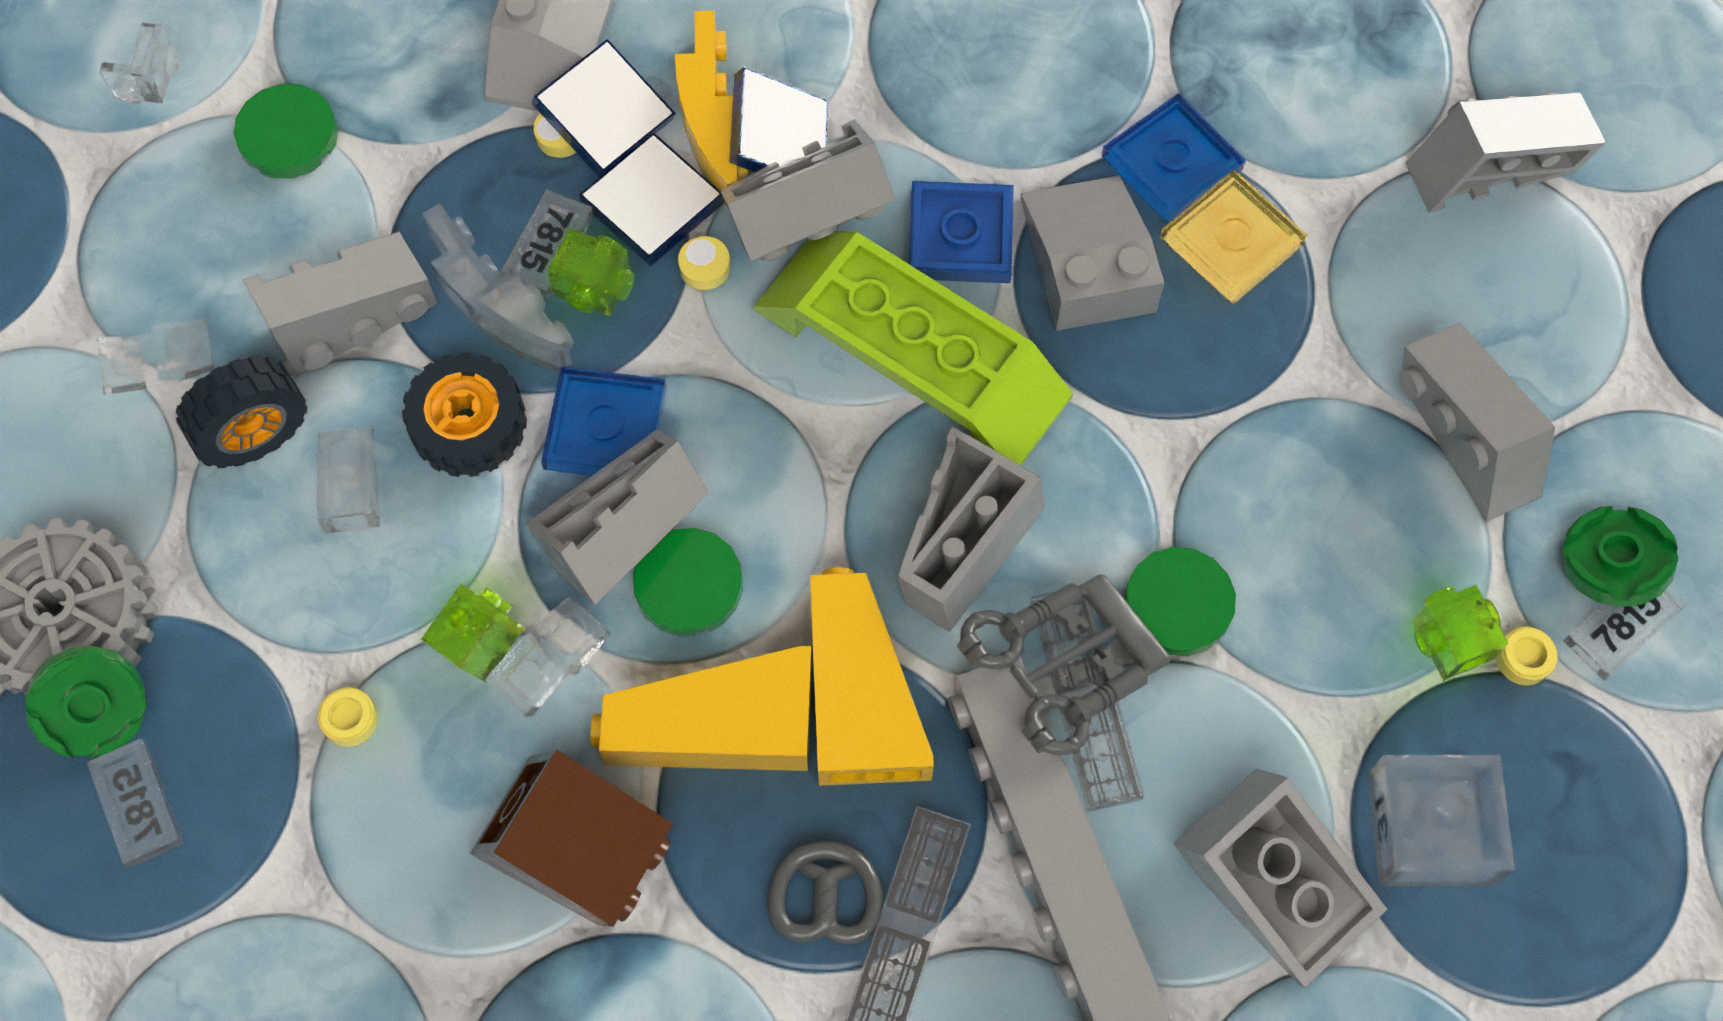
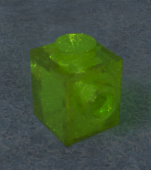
[547,228,634,316]
[421,584,525,682]
[1413,585,1508,681]

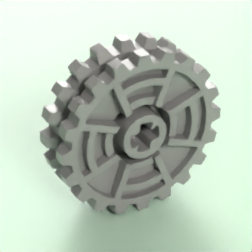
[0,518,158,695]

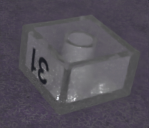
[1368,755,1515,886]

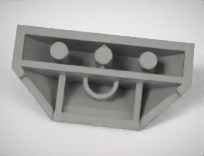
[485,0,614,111]

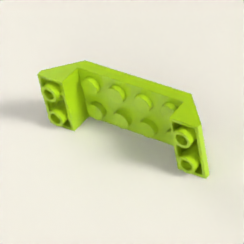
[754,231,1073,466]

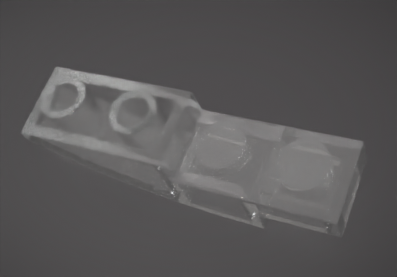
[422,204,576,374]

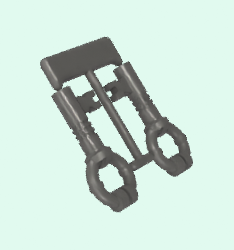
[957,574,1170,755]

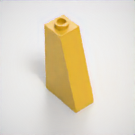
[810,567,934,786]
[590,646,812,771]

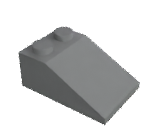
[1020,176,1165,331]
[1174,768,1388,988]

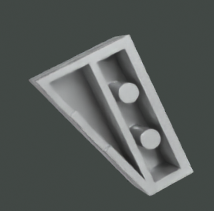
[1405,92,1606,213]
[721,119,896,261]
[242,232,437,376]
[1399,322,1555,522]
[898,425,1045,632]
[525,429,709,605]

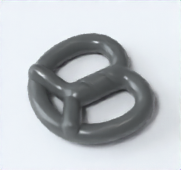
[767,842,883,945]

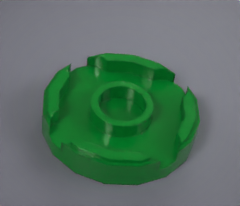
[233,84,338,178]
[1561,506,1678,607]
[633,528,743,637]
[1125,547,1236,656]
[25,646,146,758]

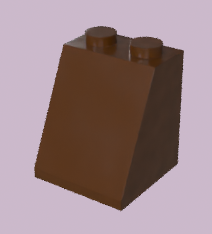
[470,749,673,927]

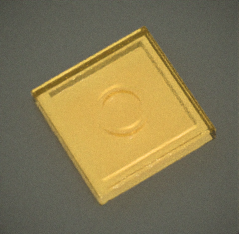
[1160,169,1308,305]

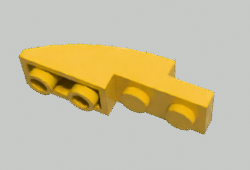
[675,11,749,205]

